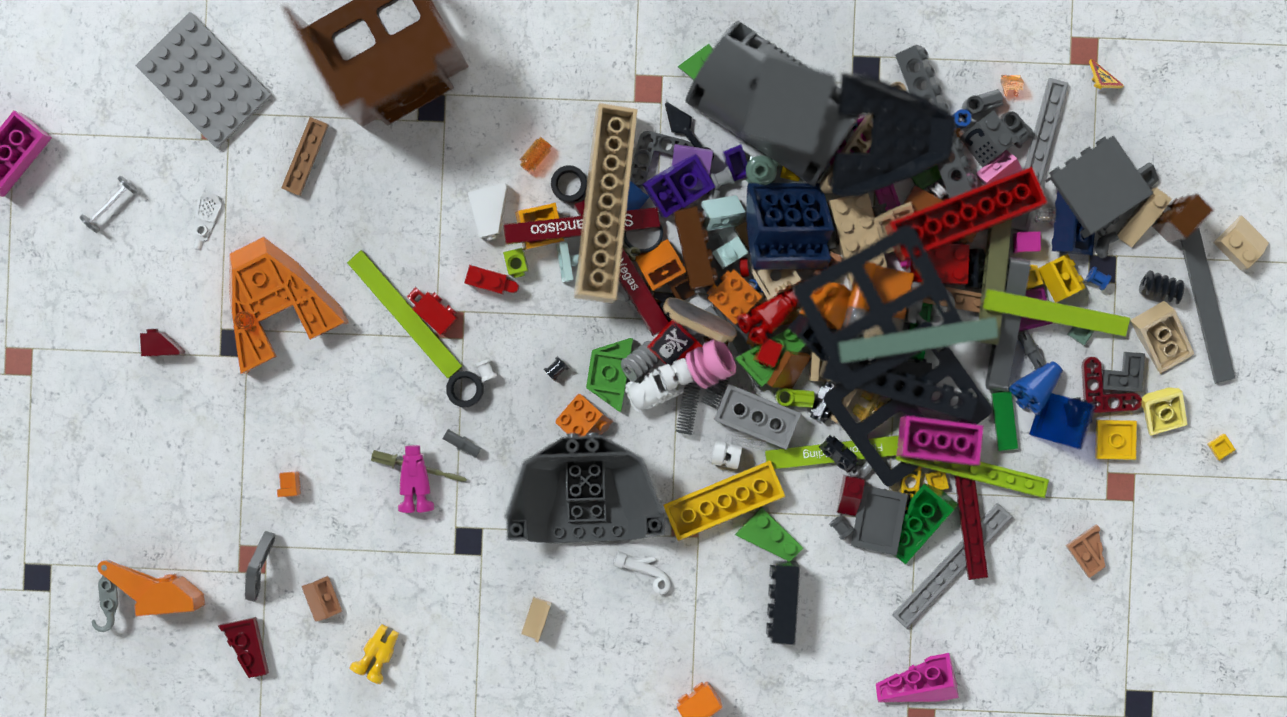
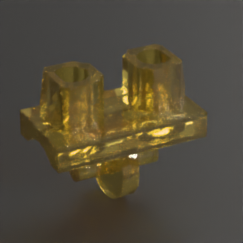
[852,390,885,421]

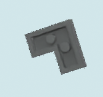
[1102,352,1145,392]

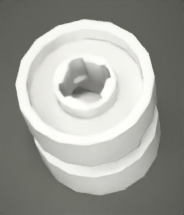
[658,358,693,391]
[710,439,742,469]

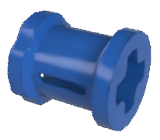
[953,109,971,129]
[1085,266,1112,291]

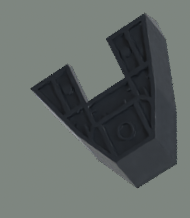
[831,73,955,197]

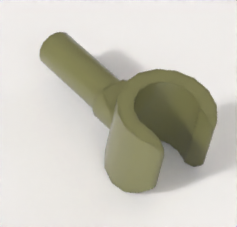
[622,245,640,261]

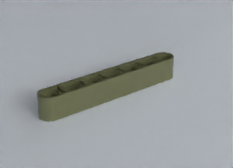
[977,219,1012,345]

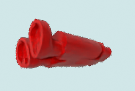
[737,289,798,345]

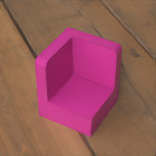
[1013,232,1041,253]

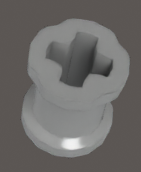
[710,167,734,190]

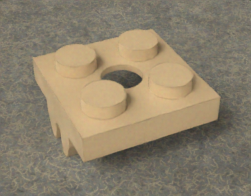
[749,266,802,300]

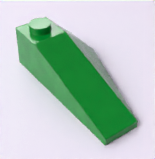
[895,483,958,565]

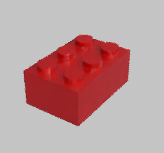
[906,244,969,284]

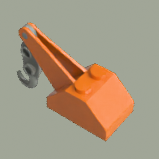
[91,560,205,632]

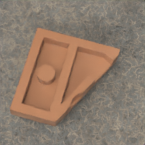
[1065,524,1105,578]

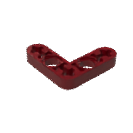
[1082,357,1142,413]

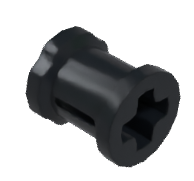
[543,356,569,382]

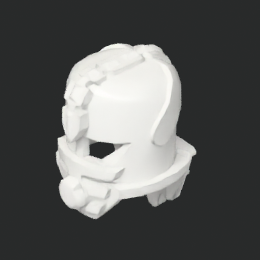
[625,367,684,413]

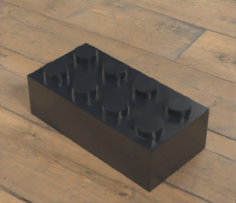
[766,560,800,645]

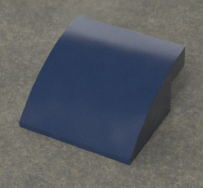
[746,183,834,270]

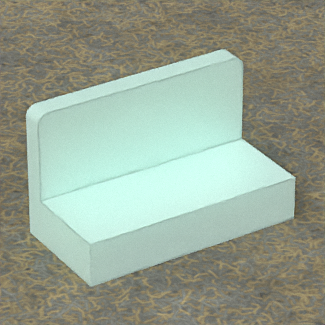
[701,195,745,231]

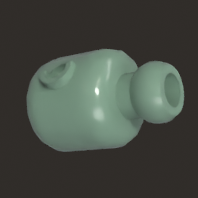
[746,155,779,185]

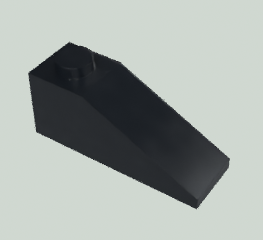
[787,314,826,362]

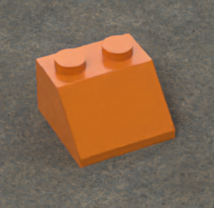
[677,681,722,717]

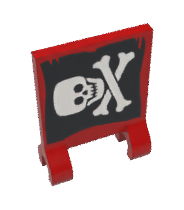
[647,319,703,365]

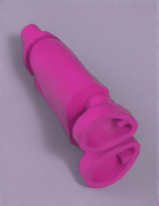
[398,445,435,513]

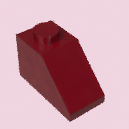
[140,329,185,356]
[837,475,865,516]

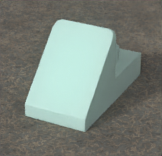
[712,236,749,269]

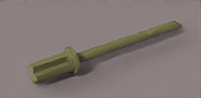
[371,450,467,482]

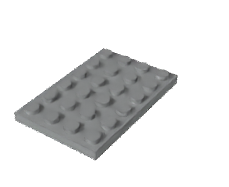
[135,12,272,149]

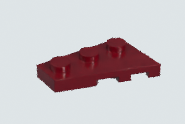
[218,617,269,678]

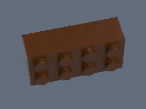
[674,207,717,290]

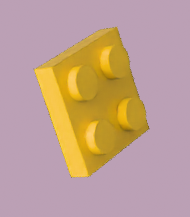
[1095,420,1137,460]

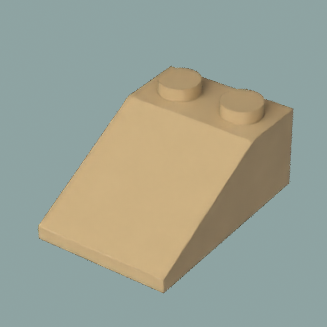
[1130,301,1194,374]

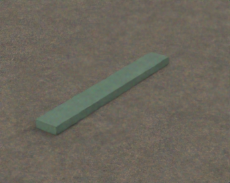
[838,317,998,363]

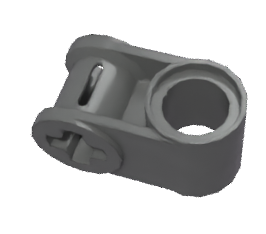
[1000,111,1035,149]

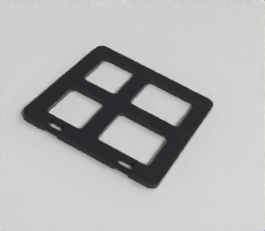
[794,225,963,390]
[823,321,992,486]

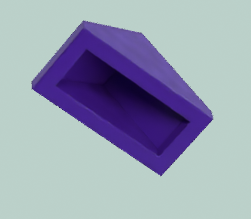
[722,145,747,182]

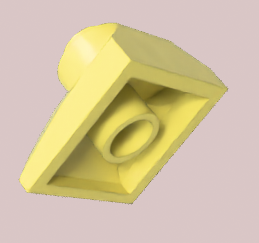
[1141,387,1188,436]

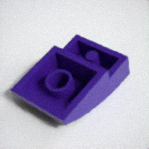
[642,154,715,218]

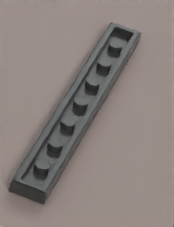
[1180,228,1235,383]

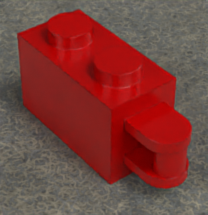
[464,265,519,295]
[406,286,458,335]

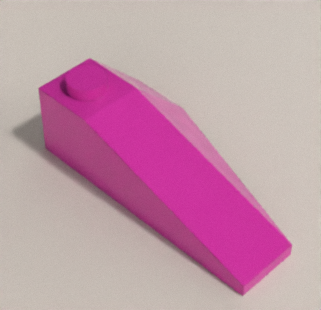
[876,653,959,702]

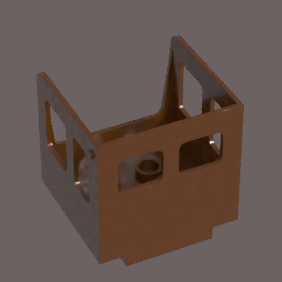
[282,0,469,127]

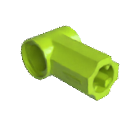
[775,388,814,408]

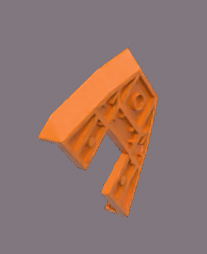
[229,237,349,374]

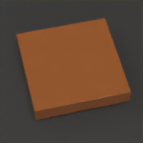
[767,351,811,389]

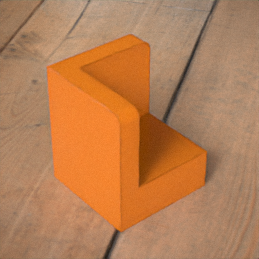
[277,471,301,497]

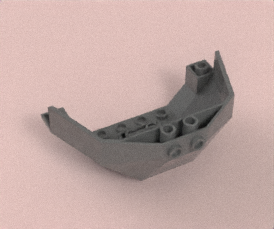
[504,432,665,543]

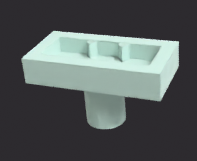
[556,242,579,282]

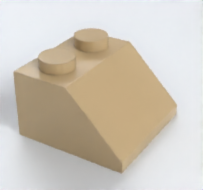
[1213,215,1269,270]

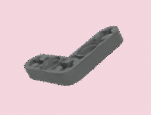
[630,131,693,186]
[245,531,275,602]

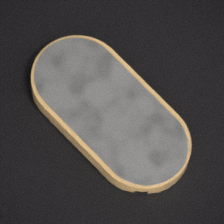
[663,298,737,342]

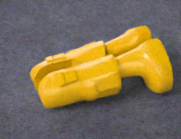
[349,624,399,684]

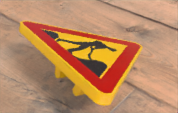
[1089,59,1124,89]

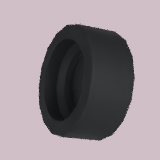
[551,165,587,203]
[446,371,484,407]

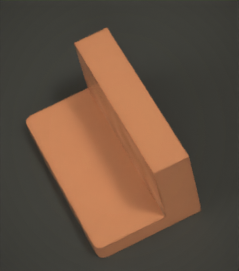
[302,576,342,622]

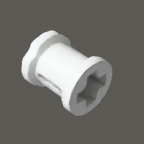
[474,358,497,383]

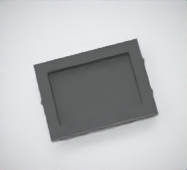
[851,485,908,555]

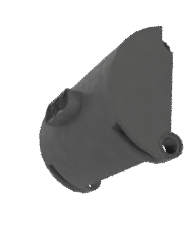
[685,21,861,187]

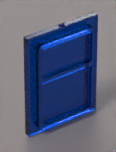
[1029,393,1095,450]

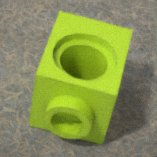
[503,248,529,278]

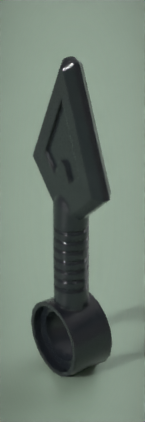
[665,102,714,163]

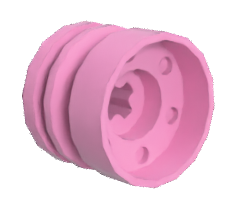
[686,339,736,389]

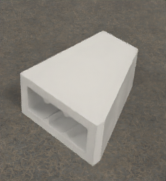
[468,183,508,241]

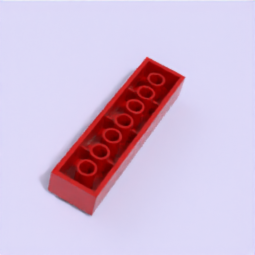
[884,167,1048,263]

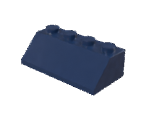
[1051,190,1095,256]

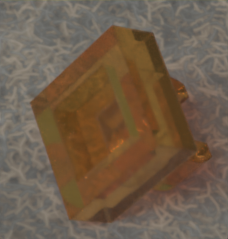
[1000,75,1024,97]

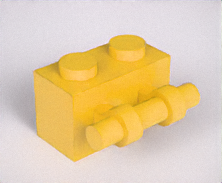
[1038,254,1086,303]

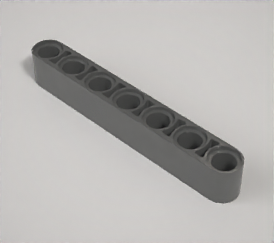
[985,257,1030,392]

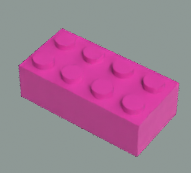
[0,110,52,197]
[897,416,983,466]

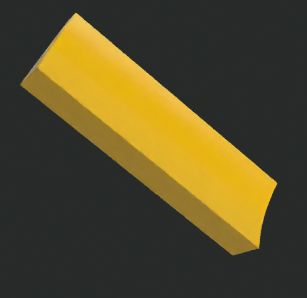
[663,461,785,541]

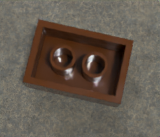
[1152,193,1214,242]

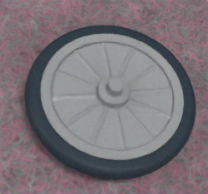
[623,222,663,253]

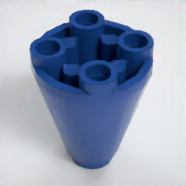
[1009,361,1063,414]

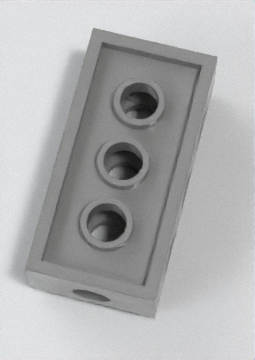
[714,384,801,450]

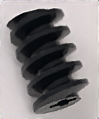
[1139,270,1184,304]

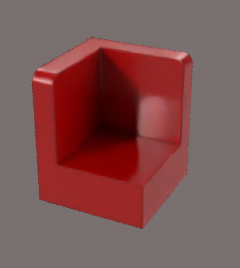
[753,338,783,368]

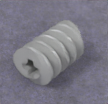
[621,341,660,381]

